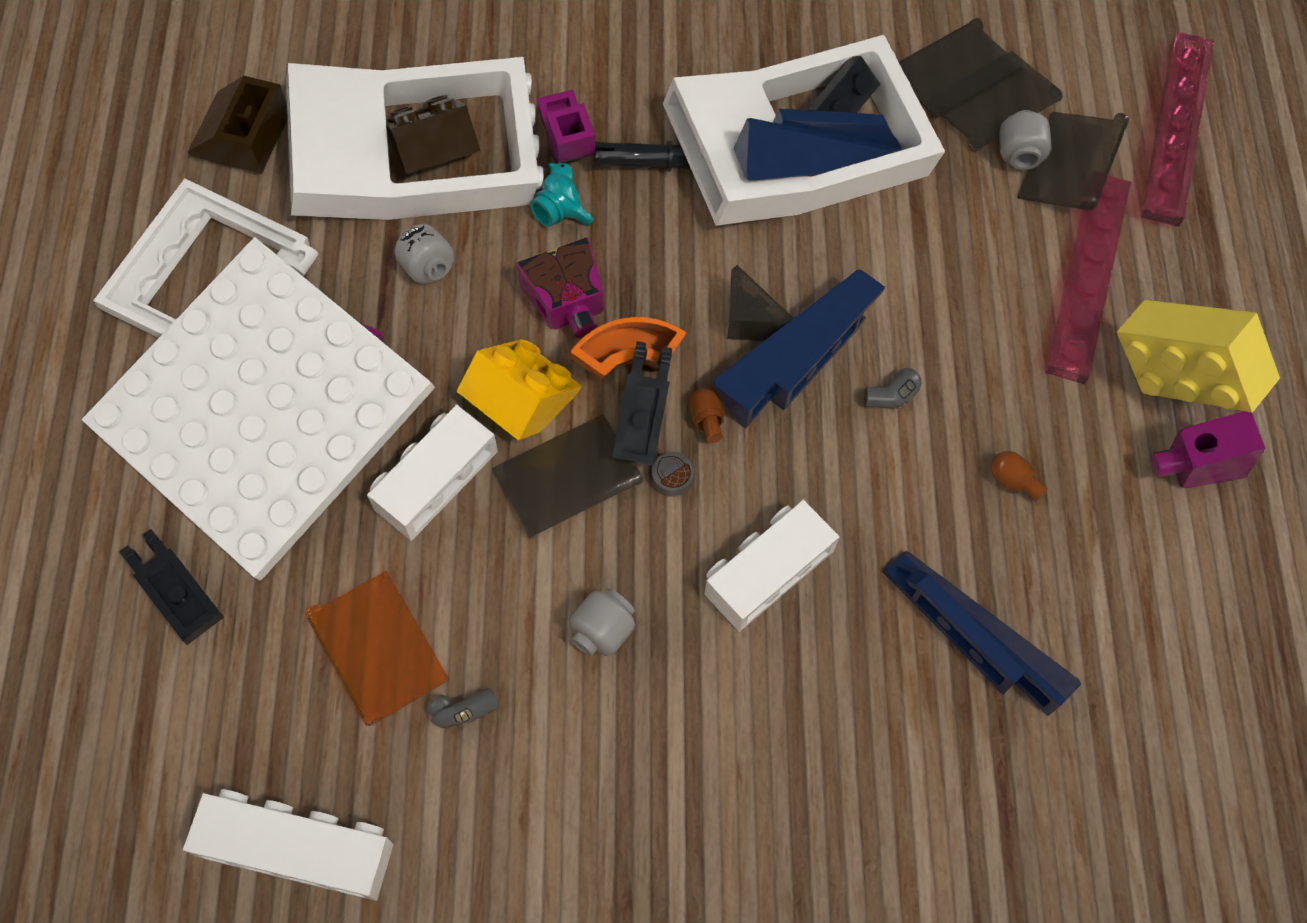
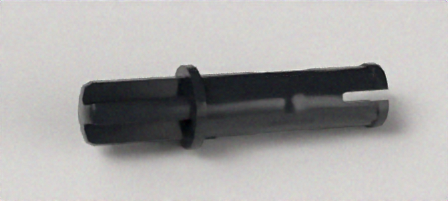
[593,141,691,172]

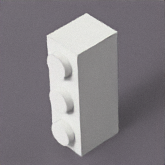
[367,405,498,541]
[704,500,840,632]

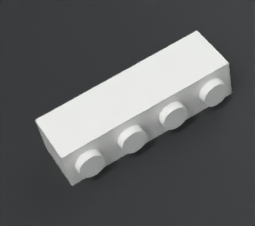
[183,789,394,901]

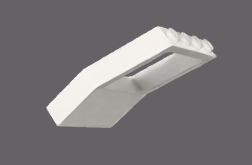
[663,35,945,226]
[286,57,543,220]

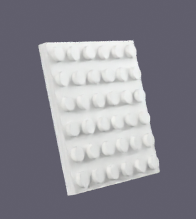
[82,237,435,581]

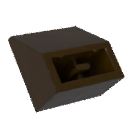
[188,75,287,174]
[386,95,481,174]

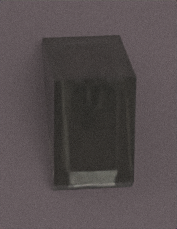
[727,265,793,341]

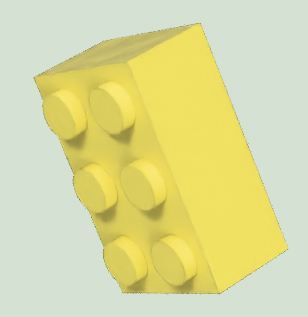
[1117,300,1280,413]

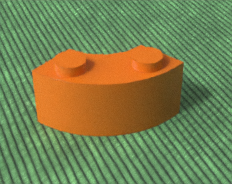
[569,317,687,380]

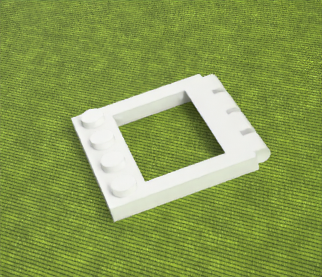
[93,179,318,338]

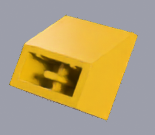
[456,339,582,441]

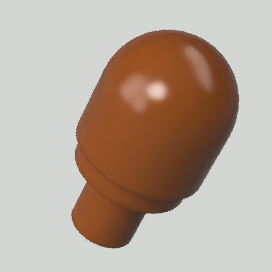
[688,387,725,443]
[991,451,1047,501]

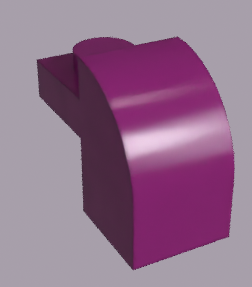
[536,90,595,164]

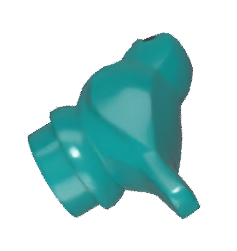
[530,163,594,227]

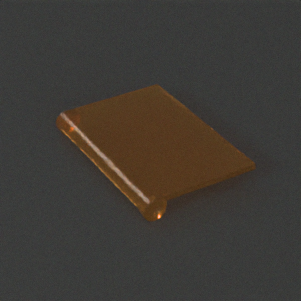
[305,571,449,726]

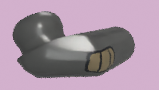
[864,368,922,408]
[428,688,498,728]

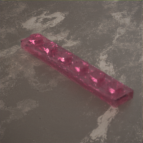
[1141,31,1214,227]
[1045,172,1131,384]

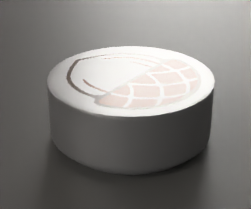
[652,452,694,496]

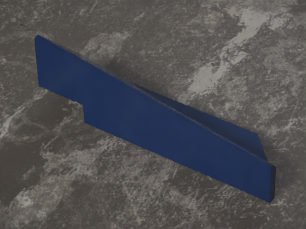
[734,109,902,181]
[713,270,885,429]
[882,551,1081,716]

